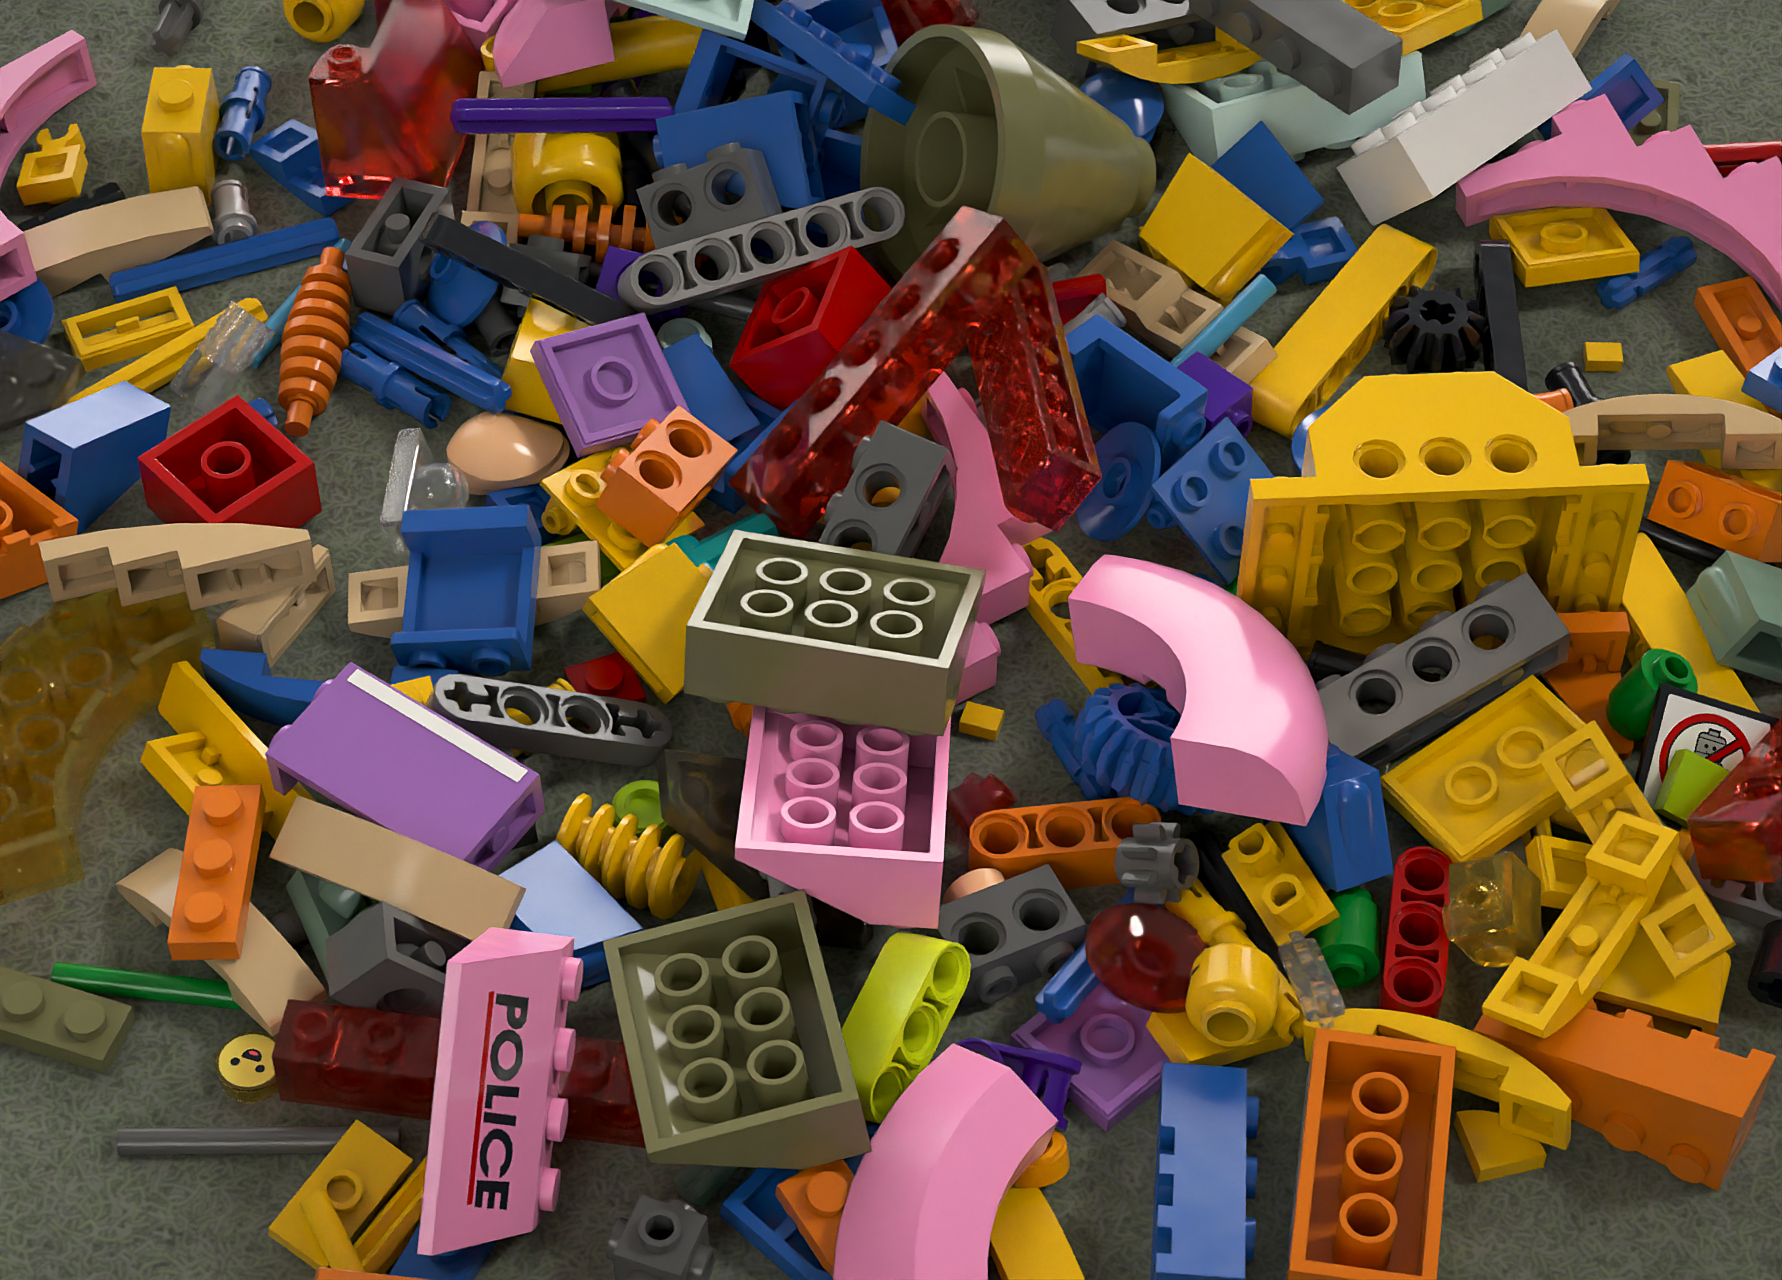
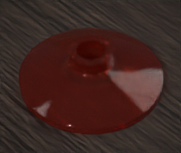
[1085,903,1209,1014]

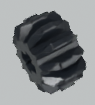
[1383,281,1487,374]

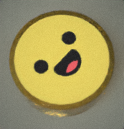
[215,1031,287,1103]

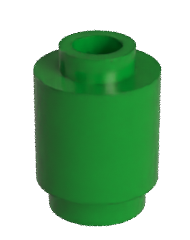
[1606,649,1698,741]
[1312,886,1381,989]

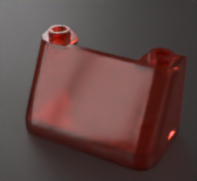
[308,0,485,200]

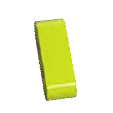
[841,931,971,1124]

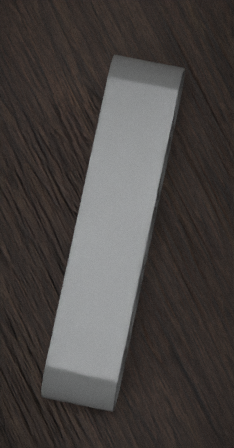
[617,187,905,316]

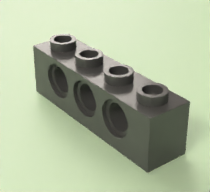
[1050,0,1216,78]
[818,420,958,558]
[1315,572,1570,769]

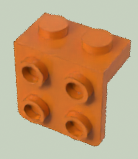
[1491,610,1634,761]

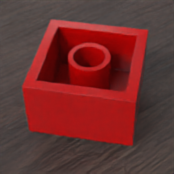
[729,245,896,410]
[137,394,322,529]

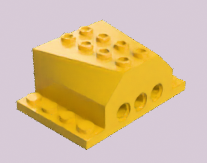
[1236,371,1650,661]

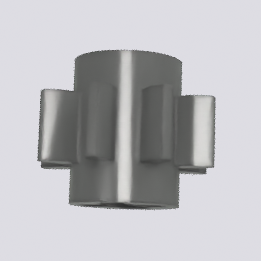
[1115,822,1199,904]

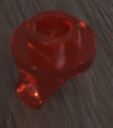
[946,772,1017,839]

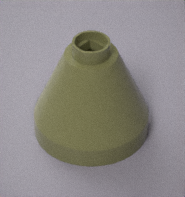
[860,24,1156,295]

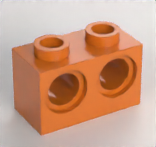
[595,405,738,548]
[1647,460,1782,563]

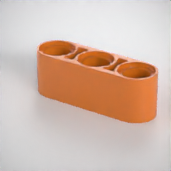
[968,797,1161,889]

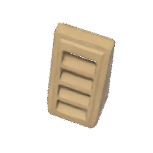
[216,544,336,669]

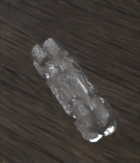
[1278,931,1346,1029]

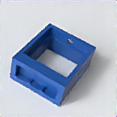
[673,29,845,170]

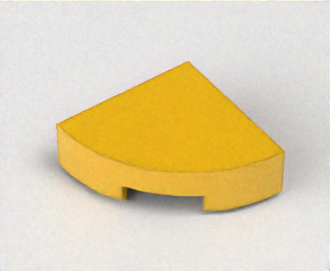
[1454,1110,1547,1183]

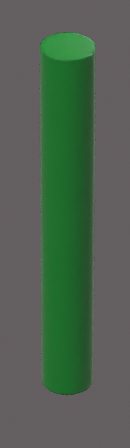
[51,962,244,1011]

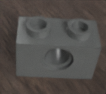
[345,177,455,316]
[325,901,471,1042]

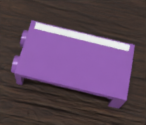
[265,662,545,872]

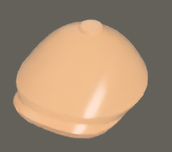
[446,412,570,495]

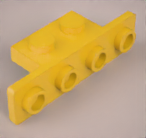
[140,661,317,841]

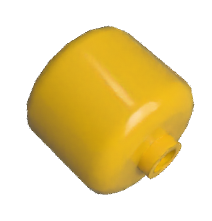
[510,132,624,222]

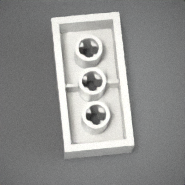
[1336,29,1592,226]

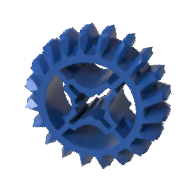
[1073,682,1215,816]

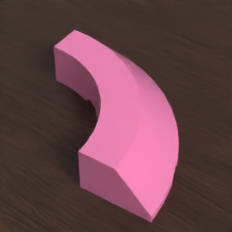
[493,0,631,89]
[833,1043,1058,1280]

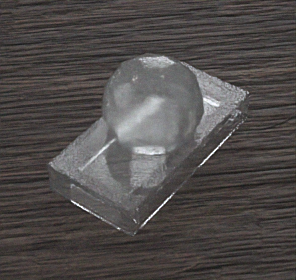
[379,428,469,562]

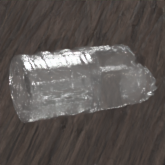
[169,300,276,415]

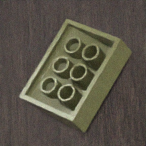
[684,530,986,736]
[603,889,872,1169]

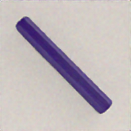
[450,97,674,134]

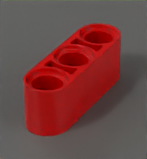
[1377,846,1456,1019]

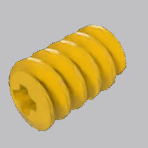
[556,793,703,920]

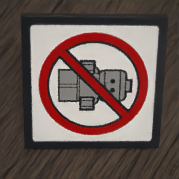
[1634,683,1780,827]

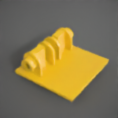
[539,444,705,572]

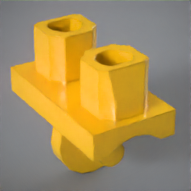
[1221,821,1341,953]

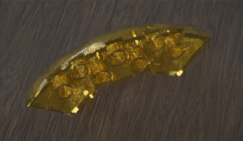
[0,588,217,905]

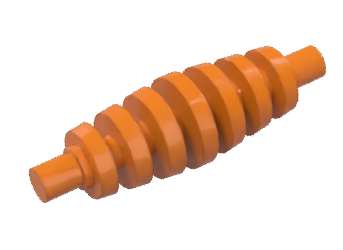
[517,205,712,270]
[278,247,351,437]

